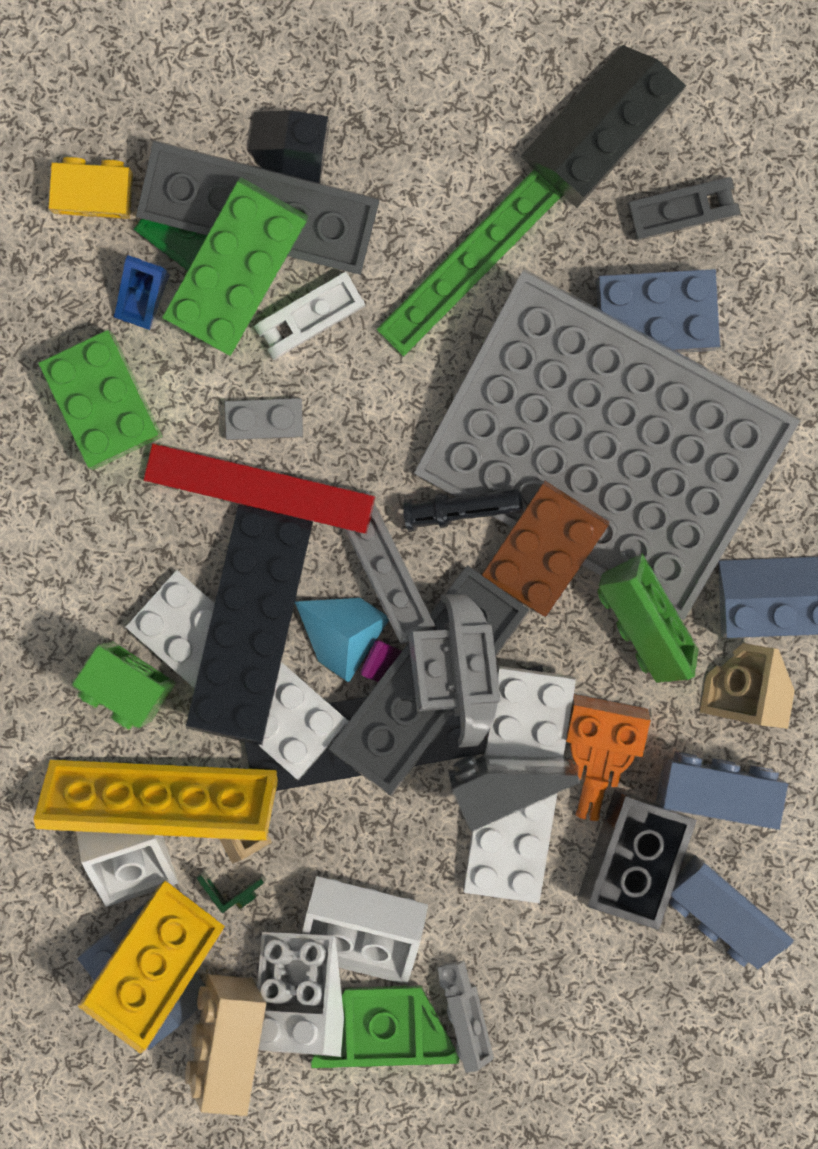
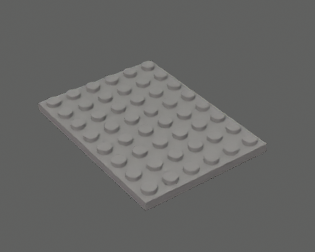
[414,269,800,620]

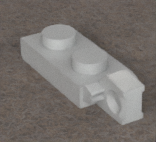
[438,961,494,1073]

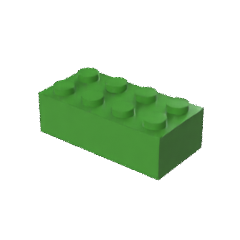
[162,177,309,356]

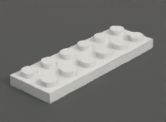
[126,570,349,780]
[463,666,576,903]

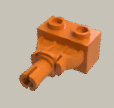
[566,694,651,821]

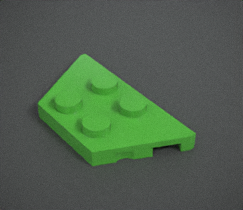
[311,985,459,1068]

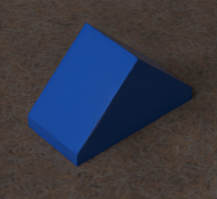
[114,255,170,330]

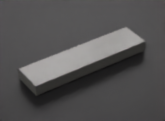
[345,491,436,645]

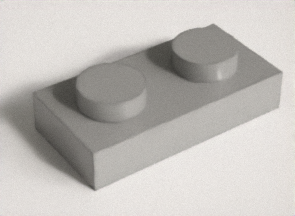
[225,398,303,440]

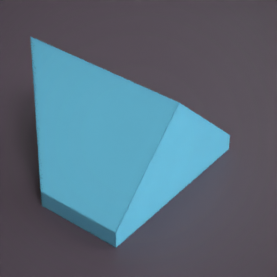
[295,598,389,682]

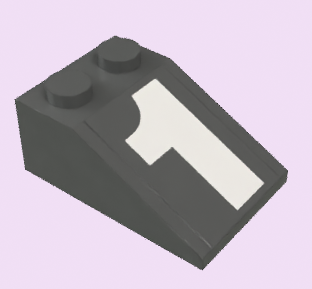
[448,756,581,832]

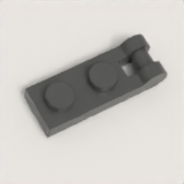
[628,177,741,241]

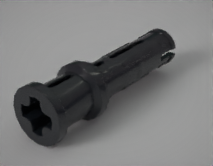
[403,488,523,532]

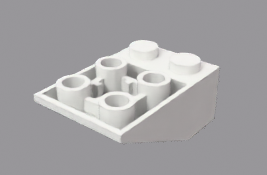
[257,932,344,1057]

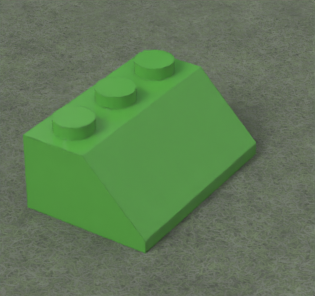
[597,553,699,683]

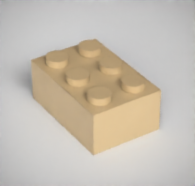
[185,974,266,1116]

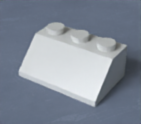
[302,876,428,985]

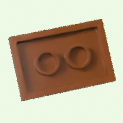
[482,480,609,617]

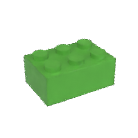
[38,330,163,470]
[72,641,177,730]

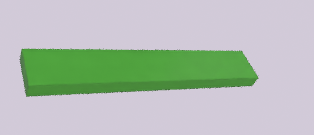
[377,170,563,357]

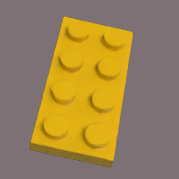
[78,881,225,1053]

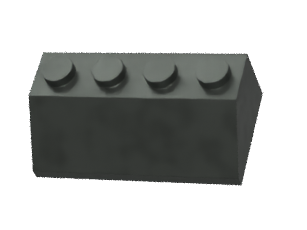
[520,45,687,208]

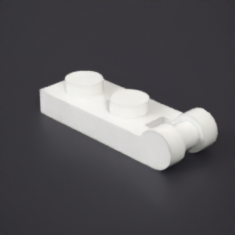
[254,272,366,360]

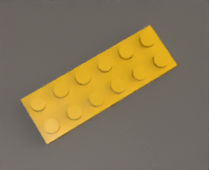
[33,760,278,841]

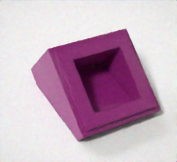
[361,639,402,682]

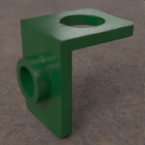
[196,870,266,914]

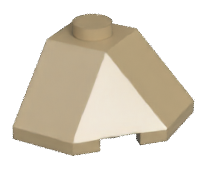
[700,643,795,729]

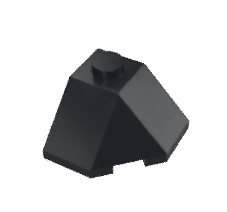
[248,110,330,183]

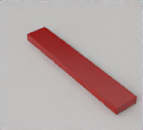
[143,443,376,534]

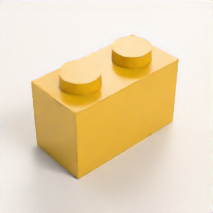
[49,157,133,219]

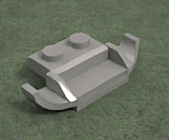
[408,593,501,747]

